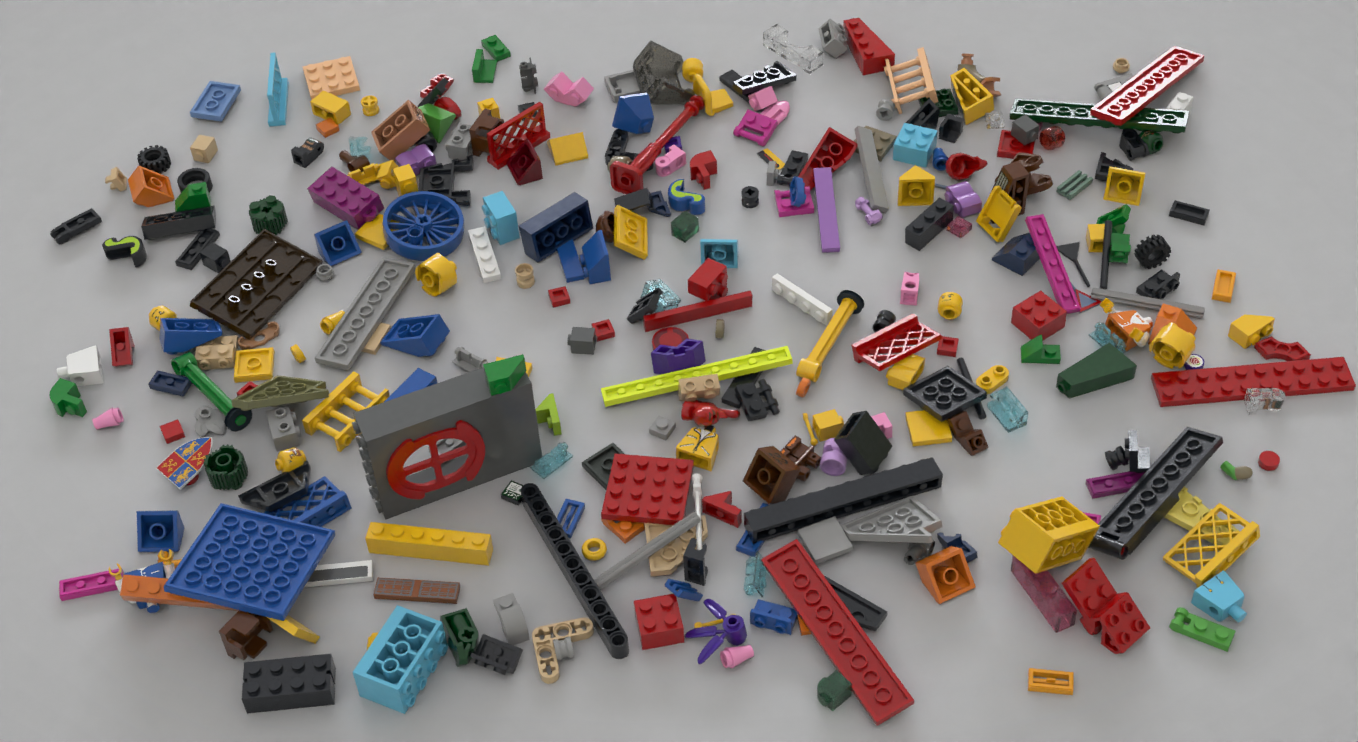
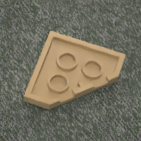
[644,515,708,577]

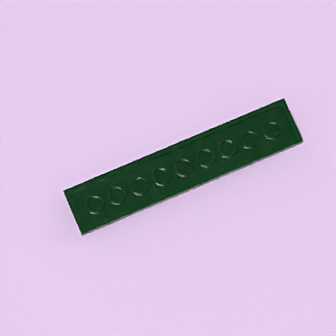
[1010,98,1189,134]

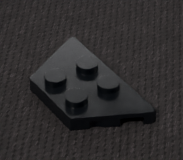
[238,461,311,512]

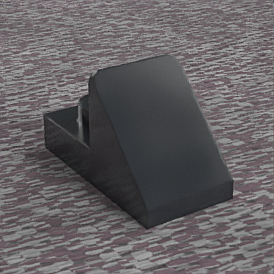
[906,98,940,128]

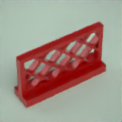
[487,102,551,170]
[851,313,942,371]

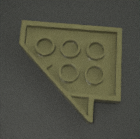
[232,375,329,411]

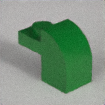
[1109,233,1131,263]
[49,378,87,417]

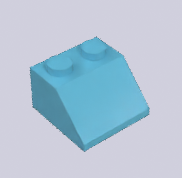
[700,239,739,268]

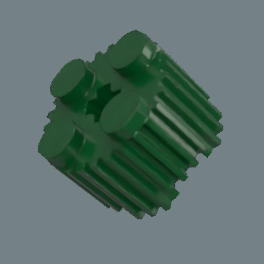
[249,195,288,235]
[203,444,248,490]

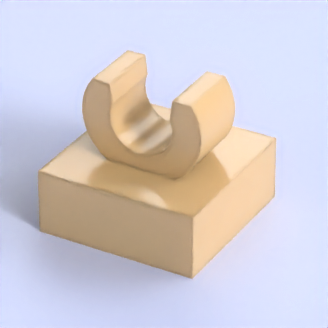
[105,167,127,192]

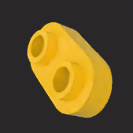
[976,365,1009,394]

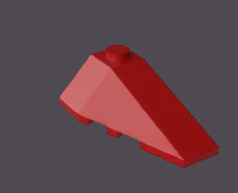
[798,127,858,191]

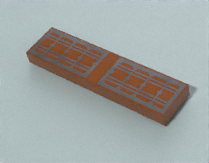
[373,577,460,604]

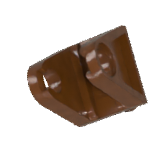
[995,153,1053,195]

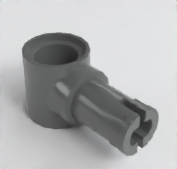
[904,540,935,565]

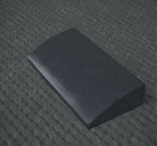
[141,205,216,240]

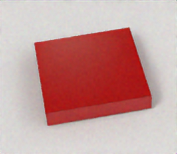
[997,130,1035,159]

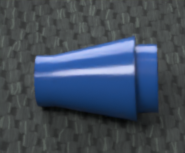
[932,148,948,171]

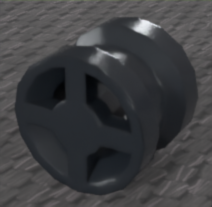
[741,186,759,208]
[1105,446,1129,470]

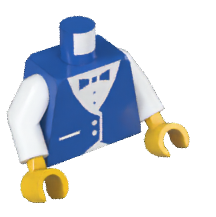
[108,549,175,613]

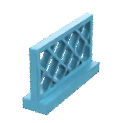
[267,52,289,127]

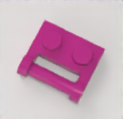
[733,109,778,147]
[774,186,814,217]

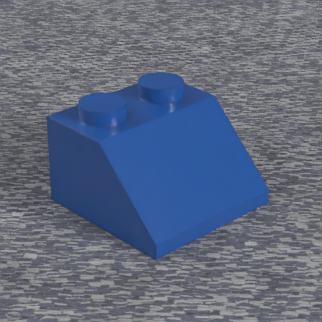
[579,230,611,284]

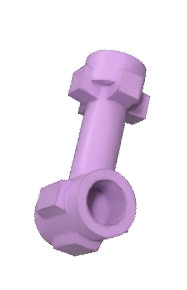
[855,197,883,225]

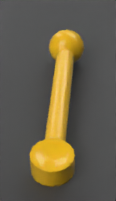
[802,413,818,446]
[694,614,736,629]

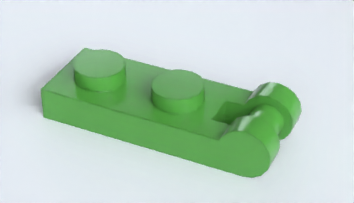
[1169,607,1236,652]

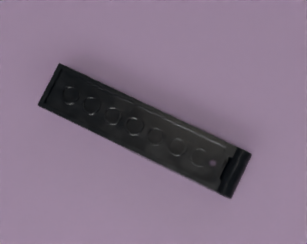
[1088,427,1223,560]

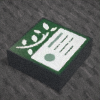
[501,480,523,506]

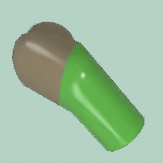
[1220,461,1253,480]

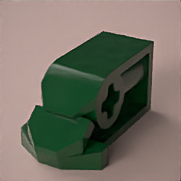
[440,608,479,667]

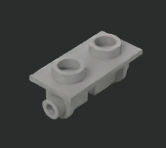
[452,347,488,372]

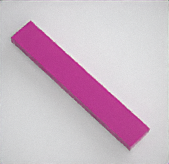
[1025,214,1081,314]

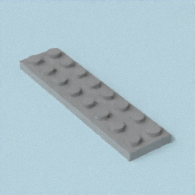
[315,257,416,370]

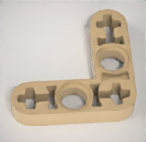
[532,618,594,684]

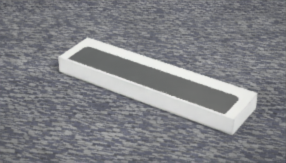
[304,560,373,588]

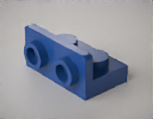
[750,599,797,635]

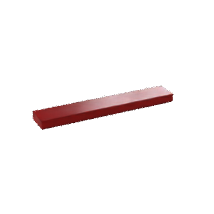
[643,290,753,332]

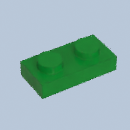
[481,35,511,62]

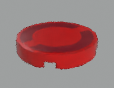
[652,327,689,350]

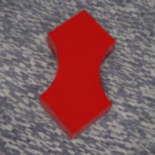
[1254,336,1311,361]

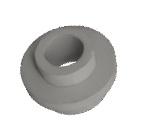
[316,264,334,280]

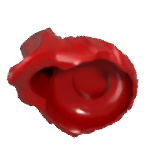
[946,152,987,180]

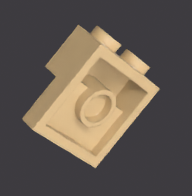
[195,335,238,370]
[678,374,720,402]

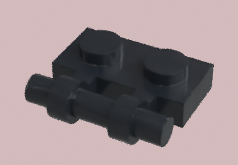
[734,379,780,421]

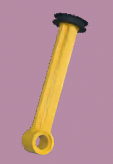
[796,290,865,382]

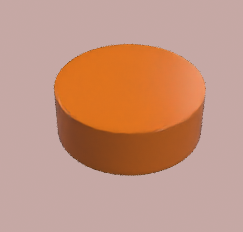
[796,377,811,398]

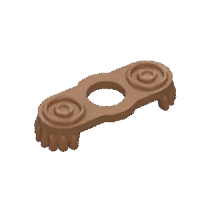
[237,321,280,350]

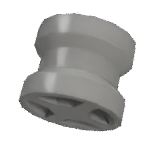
[876,99,895,121]
[553,636,574,661]

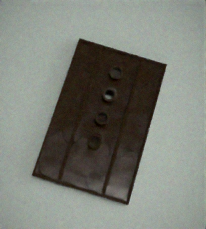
[190,229,323,340]

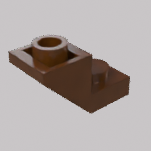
[947,411,988,456]

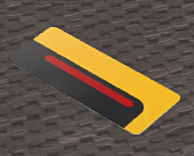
[757,148,785,170]

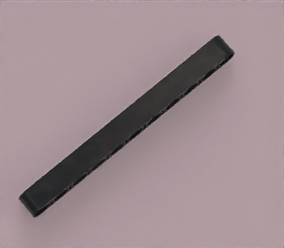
[520,483,629,659]

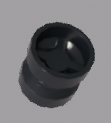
[872,310,896,332]

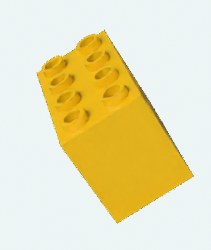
[998,496,1100,574]

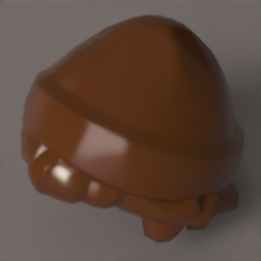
[596,211,614,243]

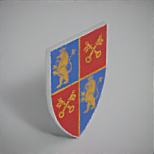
[156,437,213,490]

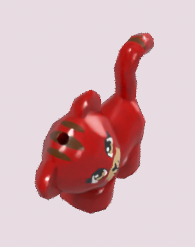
[681,400,740,427]

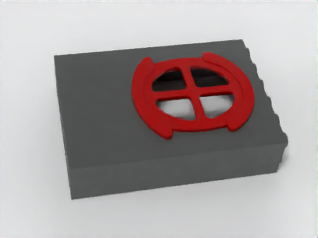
[352,367,543,520]

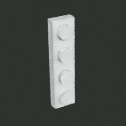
[468,226,501,283]
[772,273,832,326]

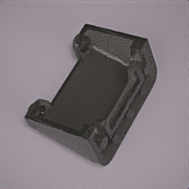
[633,40,695,105]

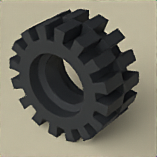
[137,145,171,174]
[1134,235,1171,269]

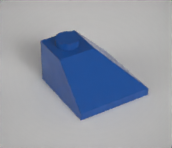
[612,93,654,134]

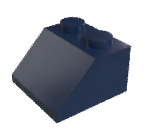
[992,232,1040,276]

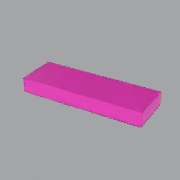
[59,569,124,601]

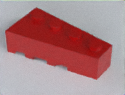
[843,18,895,75]

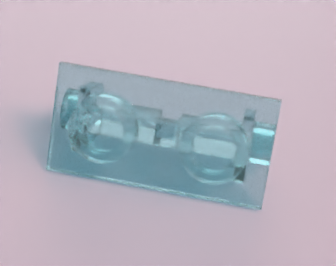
[1089,322,1129,353]
[530,442,573,479]
[744,551,767,597]

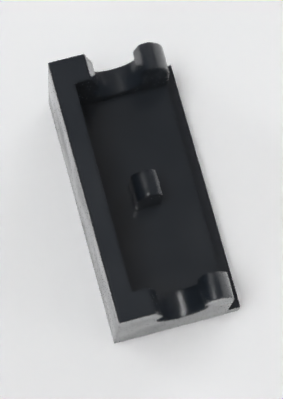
[614,188,654,211]
[683,538,708,586]

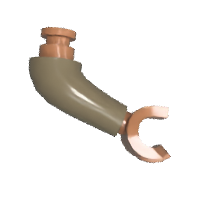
[957,54,1002,97]

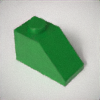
[175,182,211,212]
[483,354,526,396]

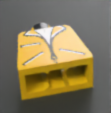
[676,425,719,471]

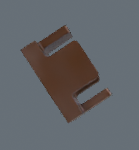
[469,109,504,157]
[219,610,273,660]

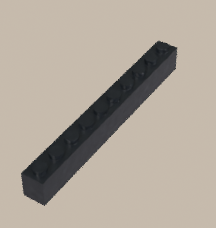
[744,457,943,544]

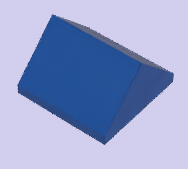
[314,220,362,266]
[136,510,185,552]

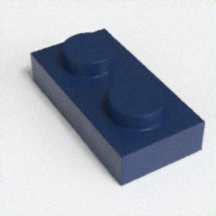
[148,370,193,397]

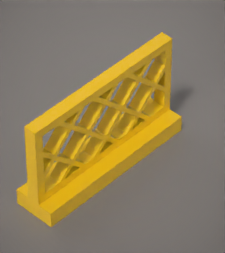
[1163,503,1260,588]

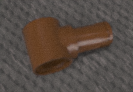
[339,150,370,172]

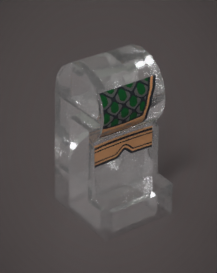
[1244,388,1285,415]

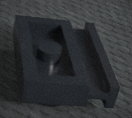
[627,288,663,324]

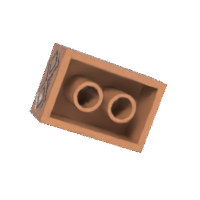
[371,100,430,161]

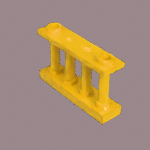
[302,371,390,452]

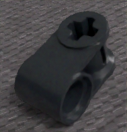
[1119,128,1149,161]

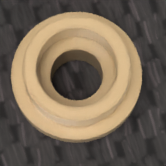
[1113,58,1130,73]

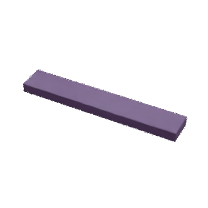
[813,167,840,253]

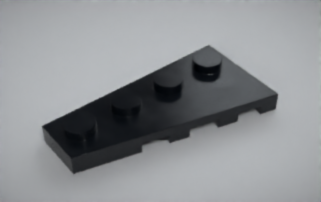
[732,61,797,95]
[824,576,887,631]

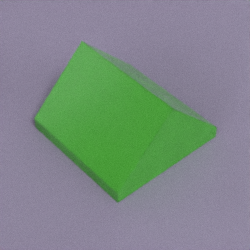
[418,103,456,144]

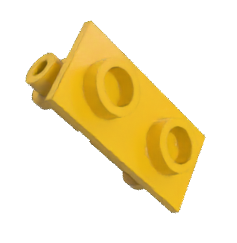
[347,163,380,185]

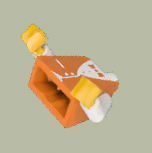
[1100,298,1153,351]

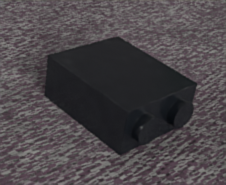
[834,410,892,475]

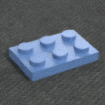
[190,81,241,122]

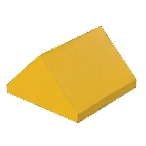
[547,132,588,166]
[897,165,935,206]
[1103,167,1146,206]

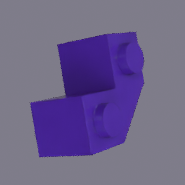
[651,339,706,374]

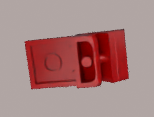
[1062,558,1150,654]

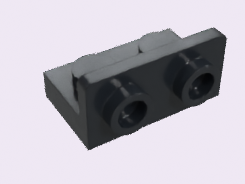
[1136,269,1180,300]

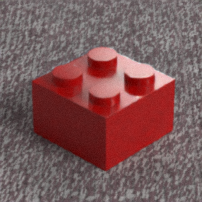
[1011,290,1067,341]
[634,594,685,650]

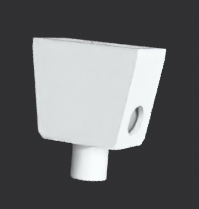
[57,345,104,386]

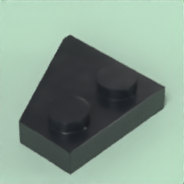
[1095,152,1134,181]

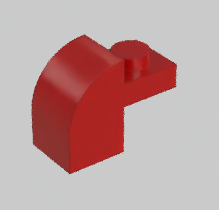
[690,150,717,190]

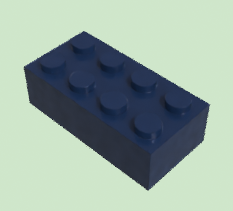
[519,192,593,263]

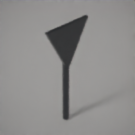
[1056,242,1090,287]

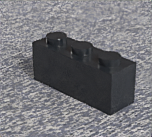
[905,197,954,251]

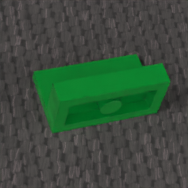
[472,49,497,83]

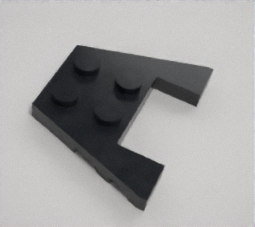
[418,155,474,206]

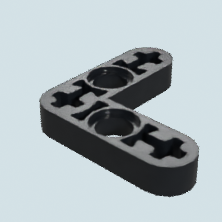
[605,129,654,171]

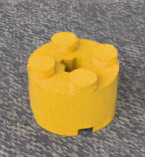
[415,253,457,296]
[1149,323,1196,369]

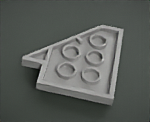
[841,496,943,543]

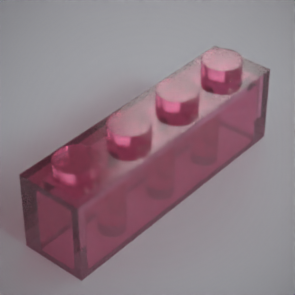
[1010,556,1077,633]

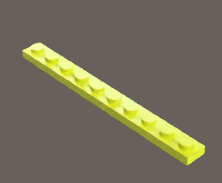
[601,346,793,407]

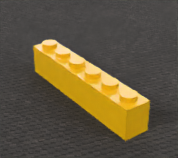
[365,522,493,566]

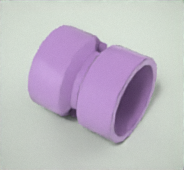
[820,438,847,476]

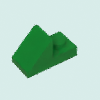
[1096,204,1131,234]
[1020,335,1061,364]

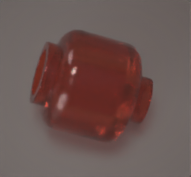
[1039,126,1065,150]

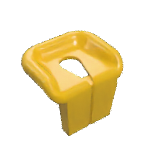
[693,74,733,116]

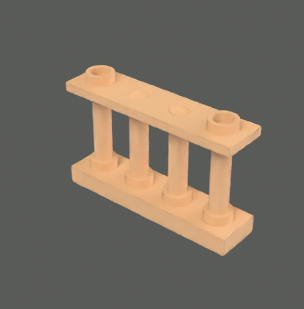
[884,47,938,114]

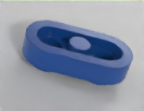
[790,176,806,207]

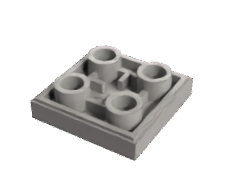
[798,516,853,564]

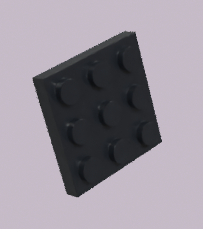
[903,366,987,422]

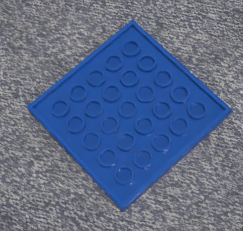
[164,503,335,621]

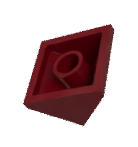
[506,138,543,186]

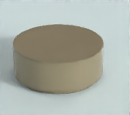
[715,319,725,338]

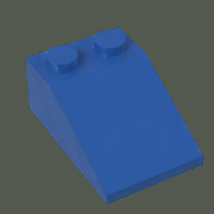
[380,314,450,357]
[159,318,222,355]

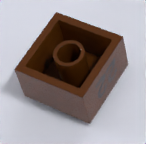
[743,446,801,505]

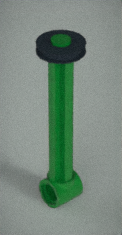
[171,352,253,432]

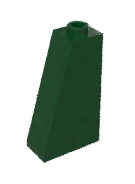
[1056,343,1137,399]

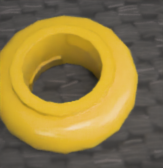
[581,538,607,561]

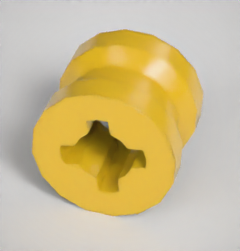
[361,95,379,116]

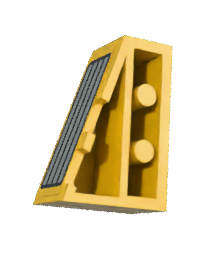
[950,68,994,125]

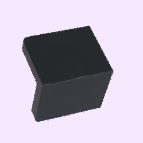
[939,114,964,143]

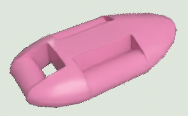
[760,100,790,126]

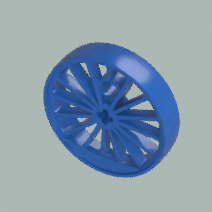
[382,191,464,261]

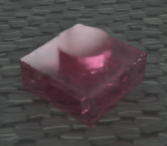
[947,216,972,238]

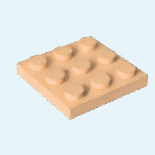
[302,56,360,100]

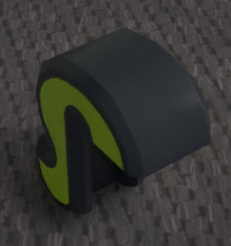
[102,236,147,268]

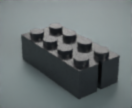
[242,654,336,714]

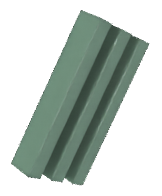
[1056,170,1093,200]

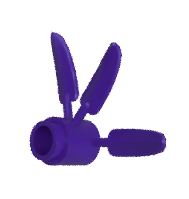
[685,598,747,664]

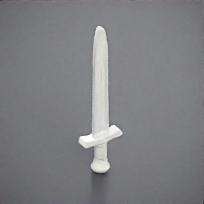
[691,473,703,550]

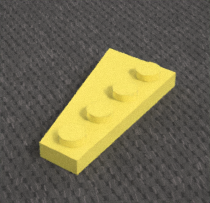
[1164,486,1239,545]

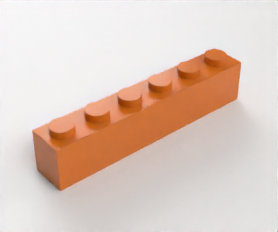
[120,574,239,611]

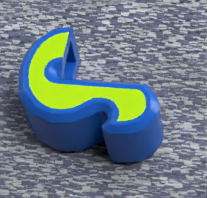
[668,179,705,215]

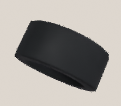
[177,168,213,193]

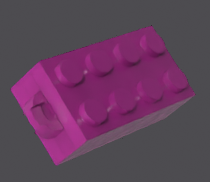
[307,166,384,230]

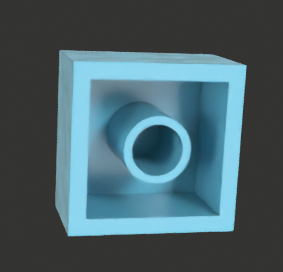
[893,123,938,168]
[482,191,520,245]

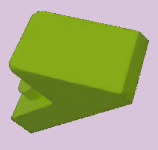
[536,393,562,436]

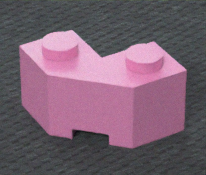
[544,71,594,107]

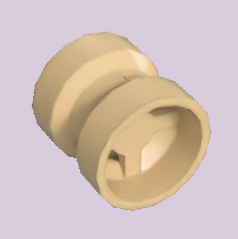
[515,263,535,289]

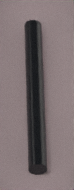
[1100,220,1112,289]
[957,358,986,420]

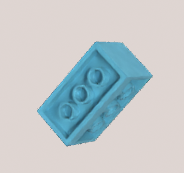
[353,605,448,714]

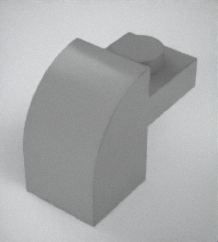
[493,593,530,645]

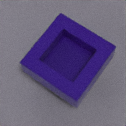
[664,136,682,154]

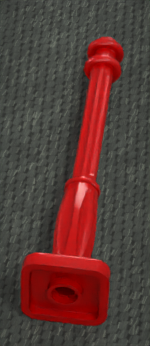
[610,96,705,194]

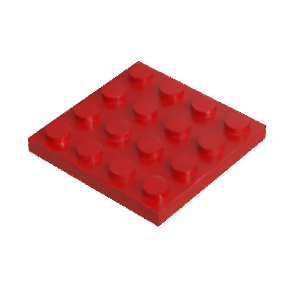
[601,454,694,525]

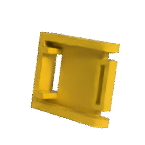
[976,186,1022,242]

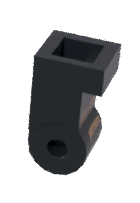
[291,138,324,168]

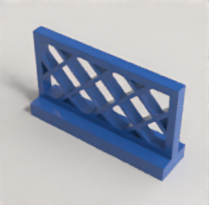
[263,476,352,527]

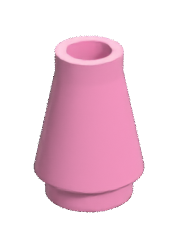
[92,407,124,430]
[720,645,754,669]

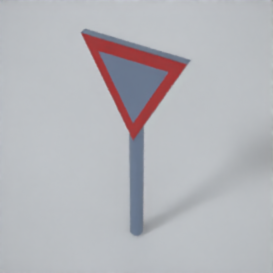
[1071,283,1102,313]

